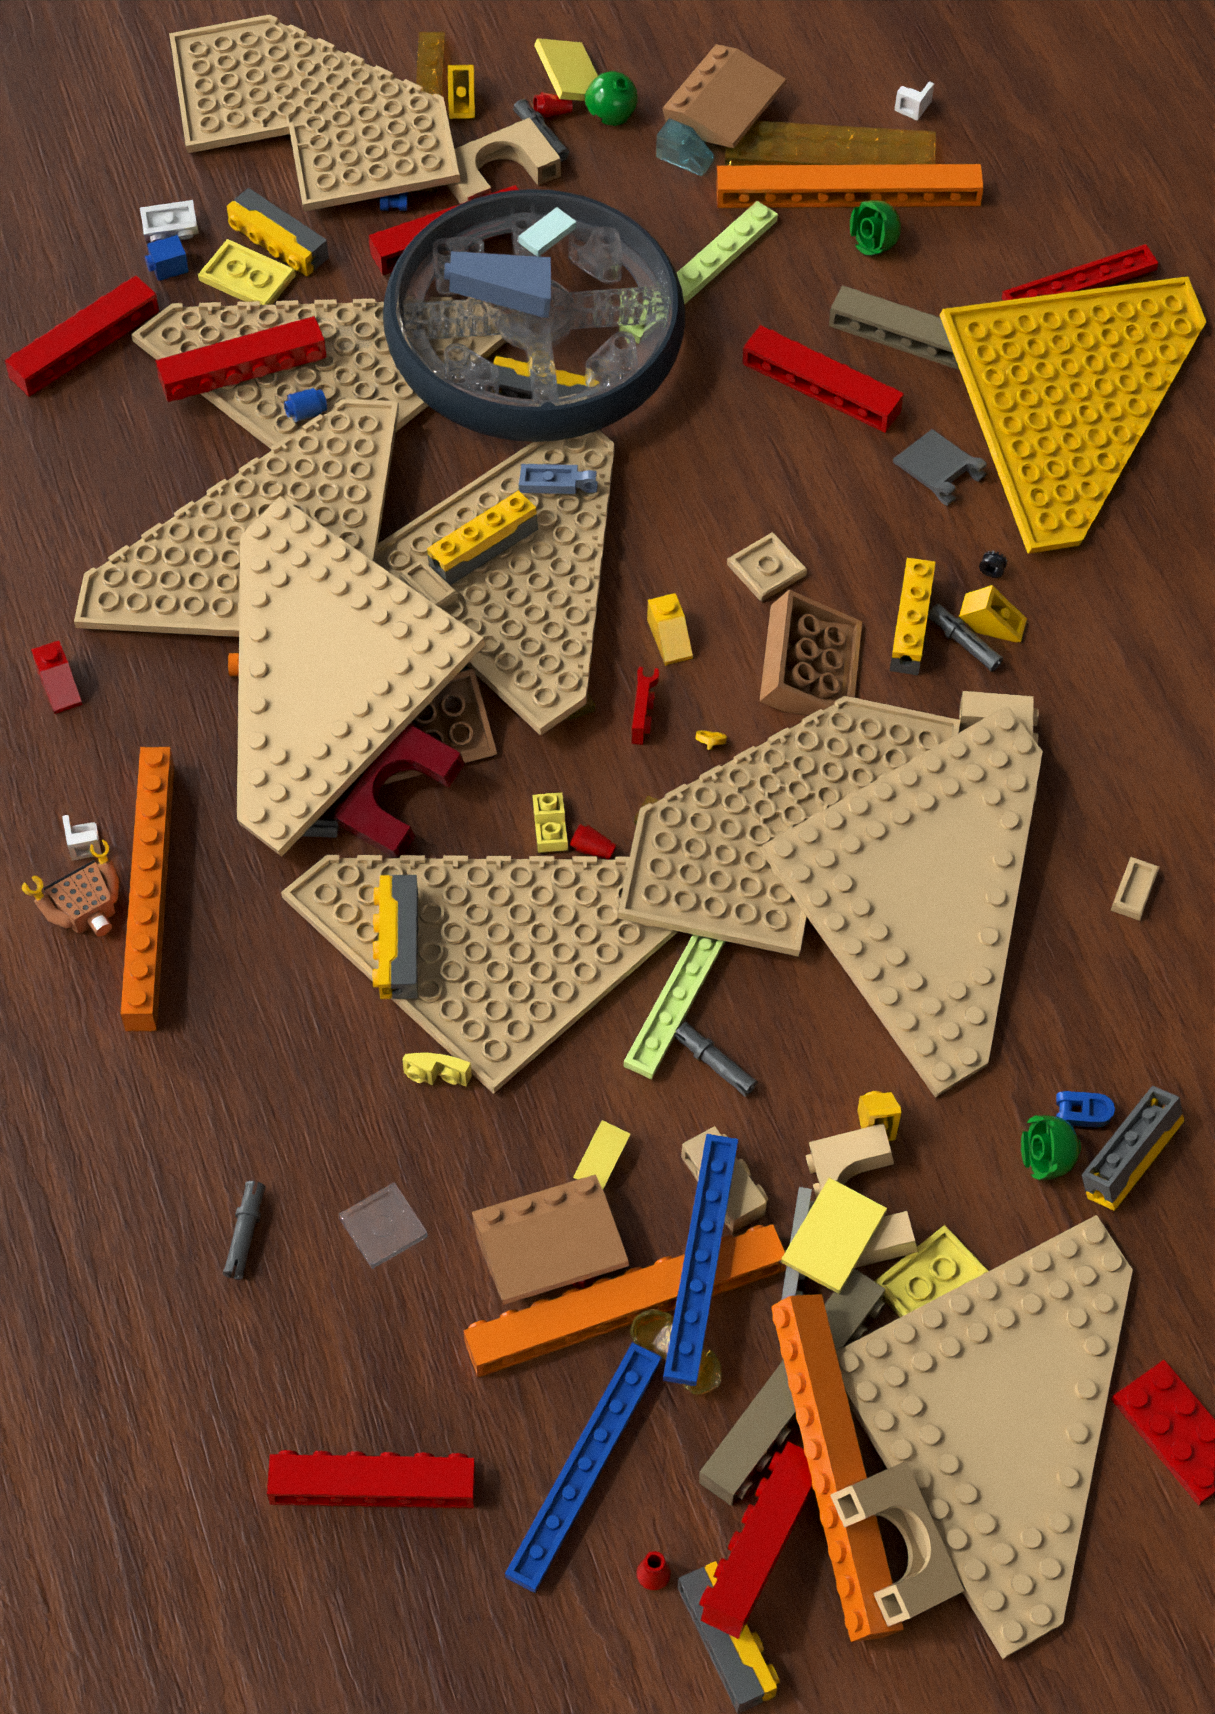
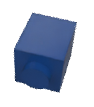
[145,235,189,281]

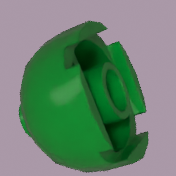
[584,71,638,126]
[850,200,901,255]
[1021,1115,1081,1180]

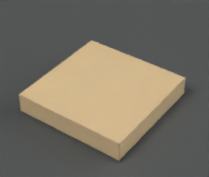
[727,532,807,602]

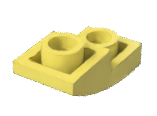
[532,793,568,853]
[402,1053,472,1087]
[573,1120,631,1189]

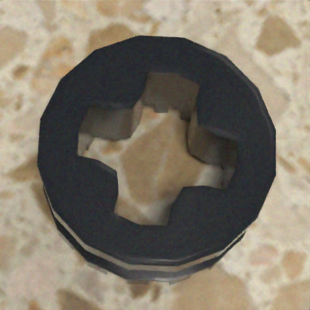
[979,550,1008,578]

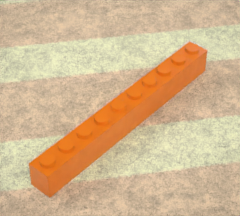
[716,164,983,208]
[121,747,174,1031]
[464,1224,787,1377]
[771,1294,904,1642]

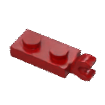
[631,667,659,745]

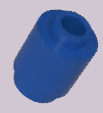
[284,388,327,422]

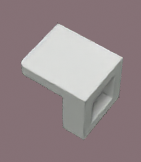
[895,81,934,121]
[62,815,102,861]

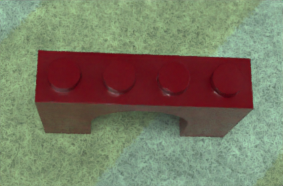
[334,724,465,858]

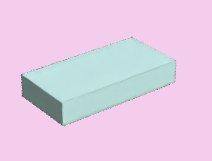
[519,207,576,257]

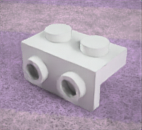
[140,200,198,242]

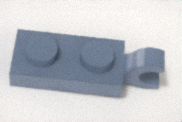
[518,464,598,494]

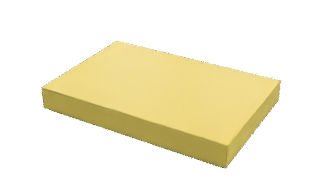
[534,38,598,101]
[198,239,296,305]
[781,1178,887,1294]
[874,1225,988,1317]

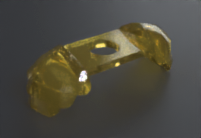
[630,1309,722,1395]

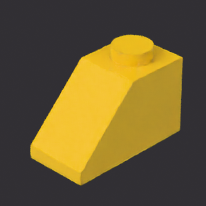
[448,65,475,119]
[959,585,1027,643]
[647,593,693,665]
[857,1091,901,1141]

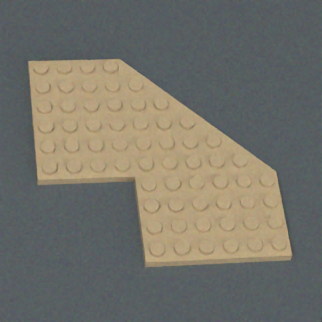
[169,14,461,212]
[617,696,961,956]

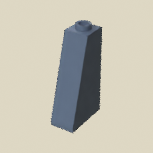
[444,251,551,318]

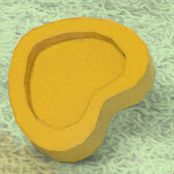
[695,730,727,750]

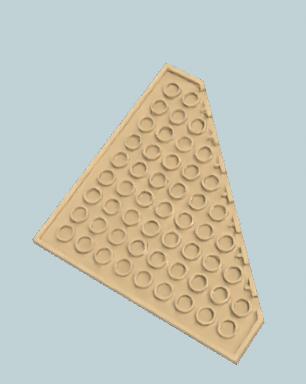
[131,297,519,449]
[74,399,399,637]
[375,430,615,736]
[237,496,486,857]
[760,705,1043,1098]
[281,855,679,1094]
[836,1215,1133,1659]

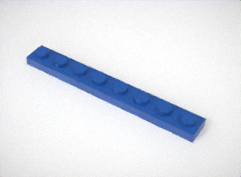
[663,1134,738,1386]
[505,1342,662,1593]

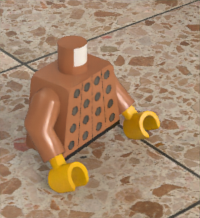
[22,840,119,937]

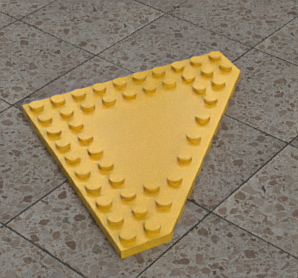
[940,276,1206,554]

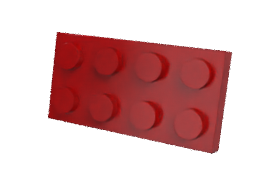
[1111,1360,1215,1506]

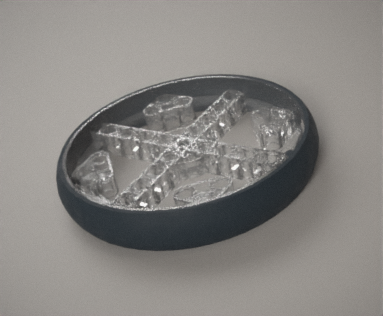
[383,189,685,442]

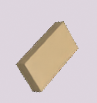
[399,559,458,609]
[1111,857,1159,921]

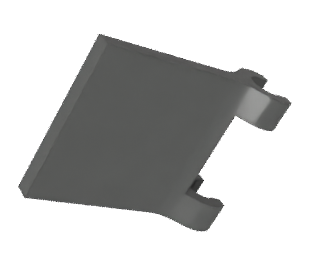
[893,429,987,506]

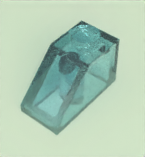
[656,118,714,176]

